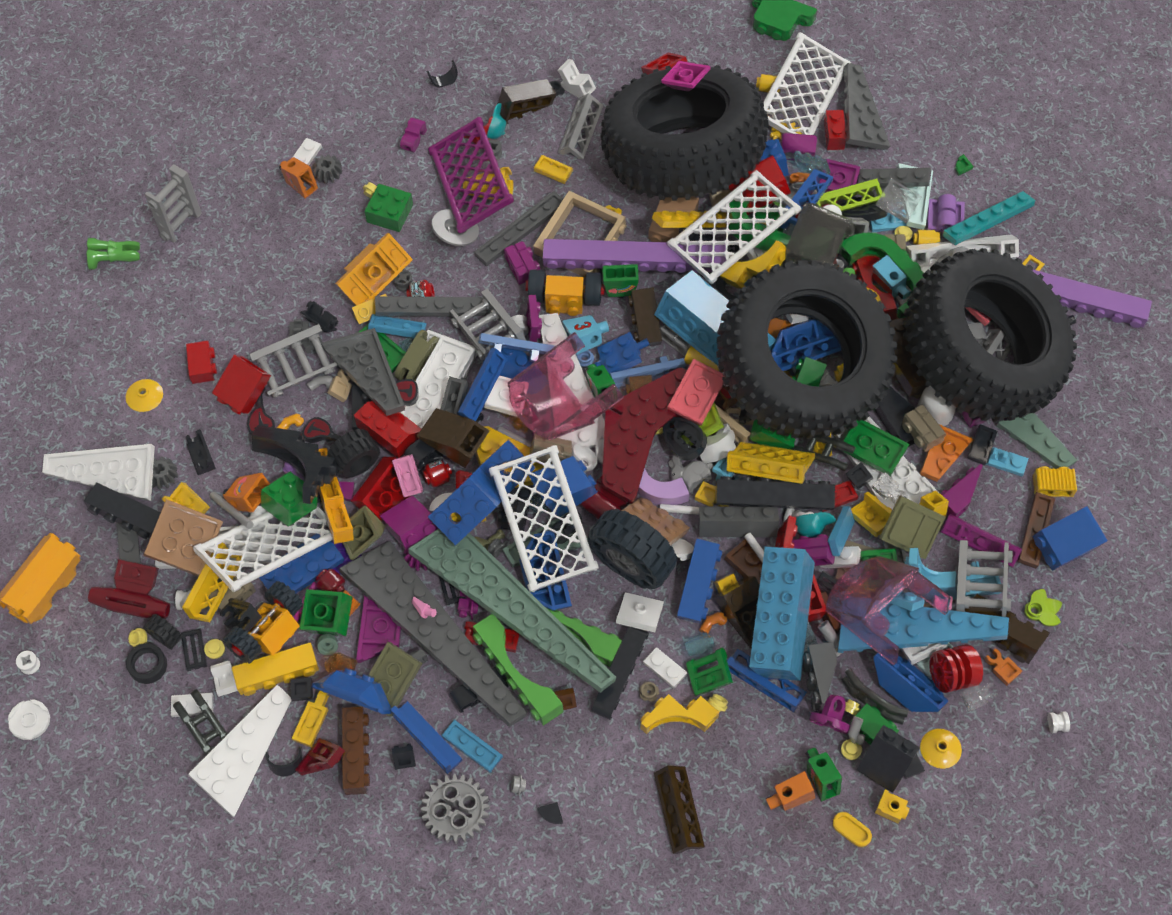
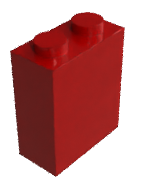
[212,354,272,415]

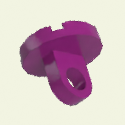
[809,695,850,734]

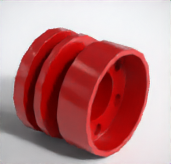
[929,644,983,693]

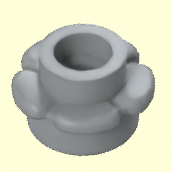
[511,774,526,795]

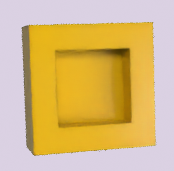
[714,574,737,593]

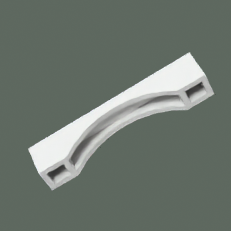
[906,235,1019,267]

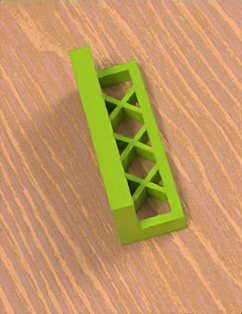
[808,178,884,212]

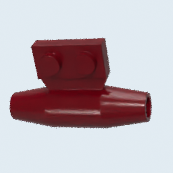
[579,476,629,519]
[88,559,171,619]

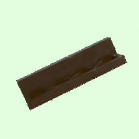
[654,765,705,854]

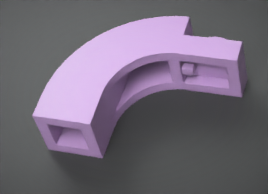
[638,469,689,505]

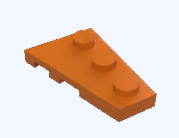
[920,424,973,482]

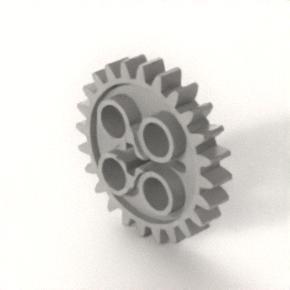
[421,774,490,844]

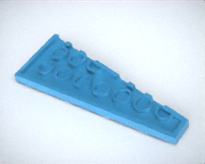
[838,597,1009,653]

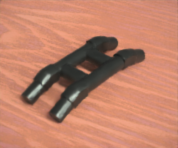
[790,435,856,471]
[842,668,908,725]
[173,689,228,756]

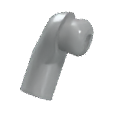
[306,375,333,392]
[848,716,865,745]

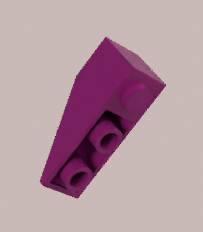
[941,464,983,517]

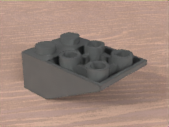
[802,642,837,714]

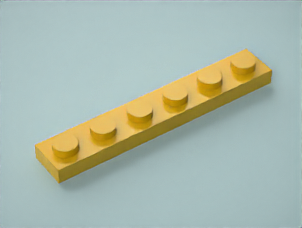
[652,211,727,228]

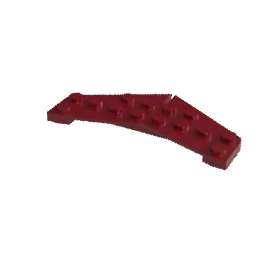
[602,368,687,504]

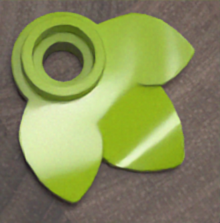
[1024,589,1062,626]

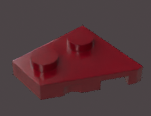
[295,738,345,775]

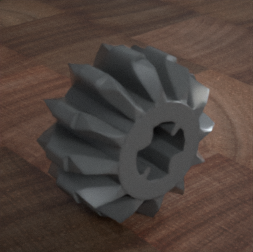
[312,154,342,184]
[152,456,178,490]

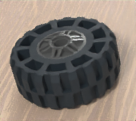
[588,509,677,590]

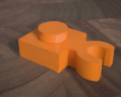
[985,649,1022,686]

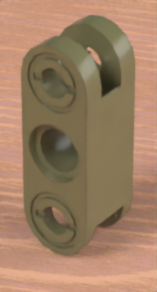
[395,329,439,381]

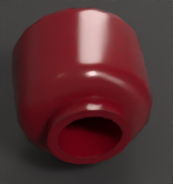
[315,569,345,592]

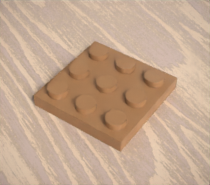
[621,497,690,545]
[143,499,223,577]

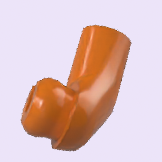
[789,172,810,184]
[699,612,727,635]

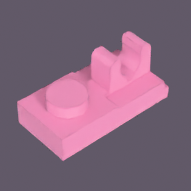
[392,454,423,497]

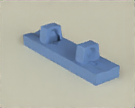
[478,333,556,363]
[611,356,685,389]

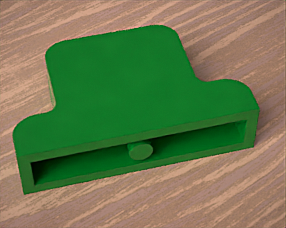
[752,0,817,41]

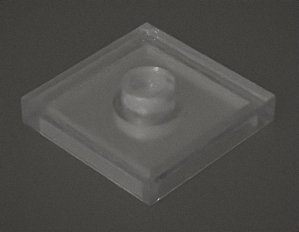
[876,179,922,223]

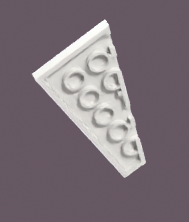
[42,444,155,501]
[188,685,291,818]

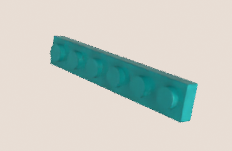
[943,191,1036,245]

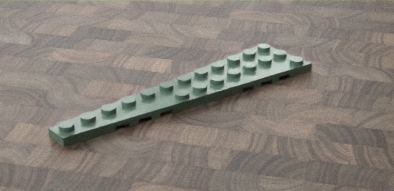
[409,529,616,693]

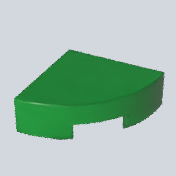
[955,154,974,176]

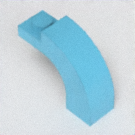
[904,548,958,600]

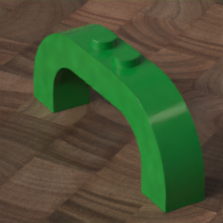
[726,200,835,262]
[839,232,924,319]

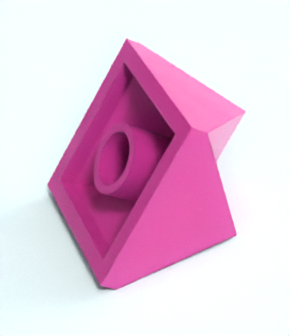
[661,61,711,91]

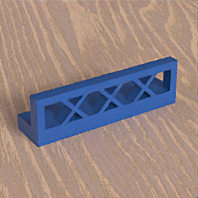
[780,169,833,230]
[458,348,508,421]
[727,649,807,712]
[390,701,463,774]

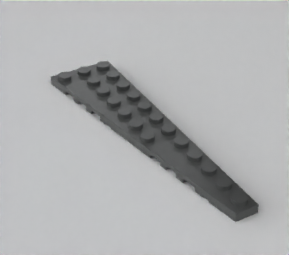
[339,541,527,727]

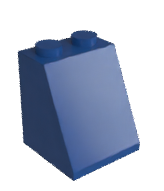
[528,456,597,517]
[1032,506,1108,571]

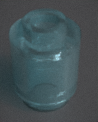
[684,632,715,657]

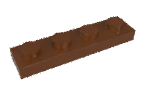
[1017,492,1055,569]

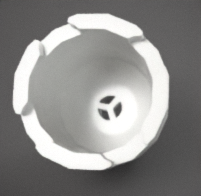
[917,386,956,426]

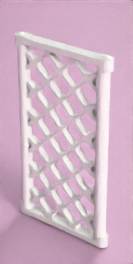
[763,32,851,135]
[667,170,802,284]
[489,445,599,592]
[193,506,333,592]

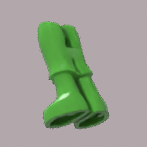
[87,238,140,270]

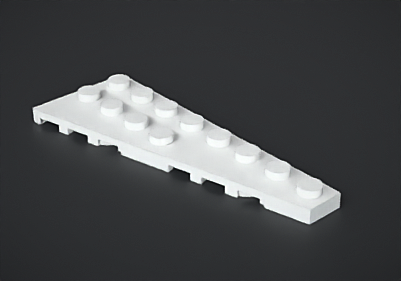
[539,313,605,448]

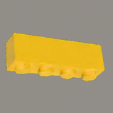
[232,642,319,696]

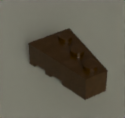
[628,287,662,346]

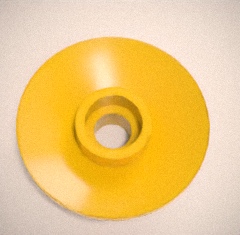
[126,379,163,412]
[920,729,962,769]

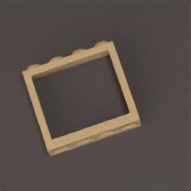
[533,191,627,278]

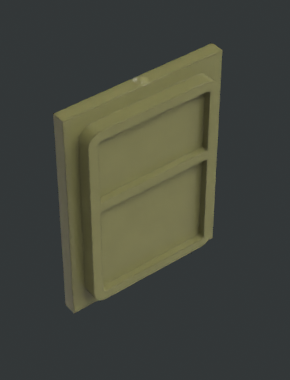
[879,495,945,560]

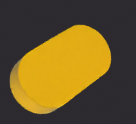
[833,812,872,847]

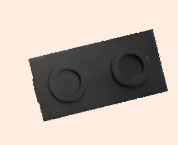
[300,301,338,333]

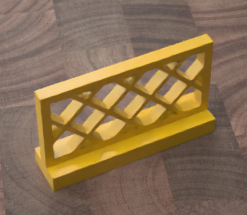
[727,442,815,484]

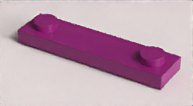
[941,514,1022,567]

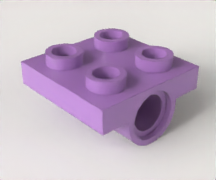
[927,194,965,234]

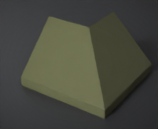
[343,506,386,560]

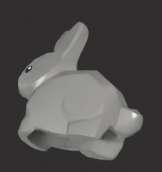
[668,455,713,493]

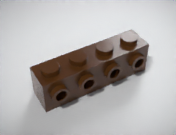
[342,707,370,795]

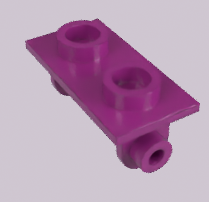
[457,591,479,620]

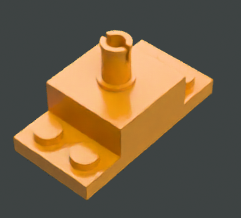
[335,232,413,306]

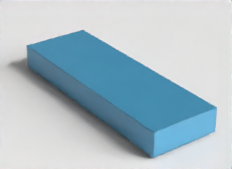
[368,314,427,338]
[828,506,855,556]
[442,719,503,773]

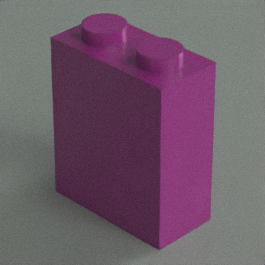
[380,495,439,551]

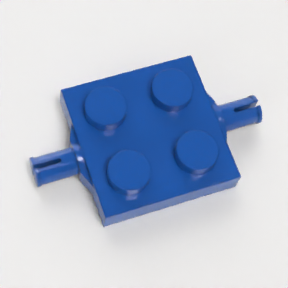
[594,332,650,376]

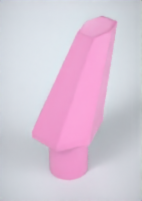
[412,597,437,619]

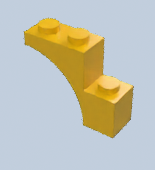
[720,240,789,289]
[640,694,719,734]

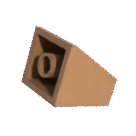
[648,196,699,242]

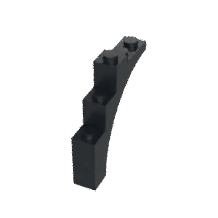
[251,425,338,504]

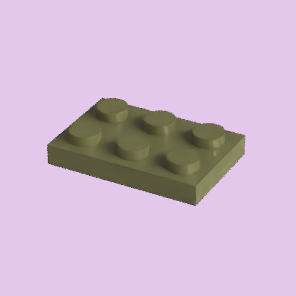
[368,642,423,717]

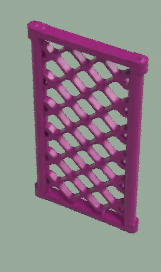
[428,117,514,233]

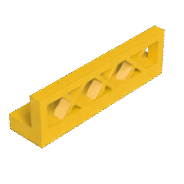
[182,543,242,622]

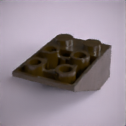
[416,408,490,468]
[714,576,760,649]

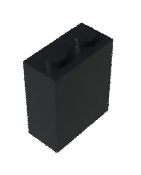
[857,725,920,793]

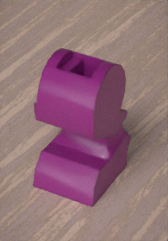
[400,117,427,152]

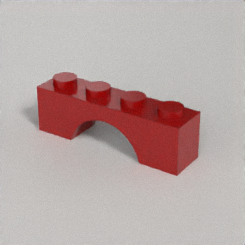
[852,256,897,320]

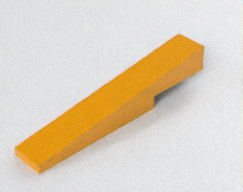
[319,448,354,544]

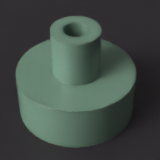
[317,634,338,655]

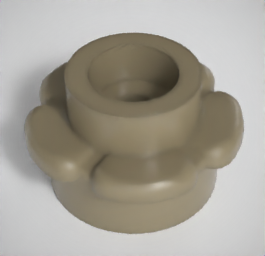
[639,682,659,702]

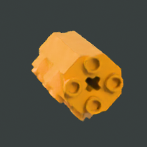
[0,533,81,624]

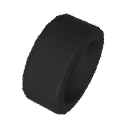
[126,643,167,684]

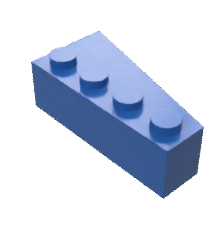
[677,538,723,624]

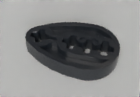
[837,197,888,222]
[663,417,707,461]

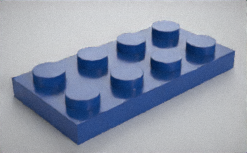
[259,533,345,594]

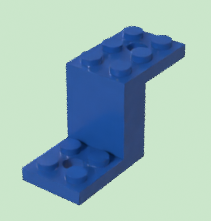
[428,440,535,545]

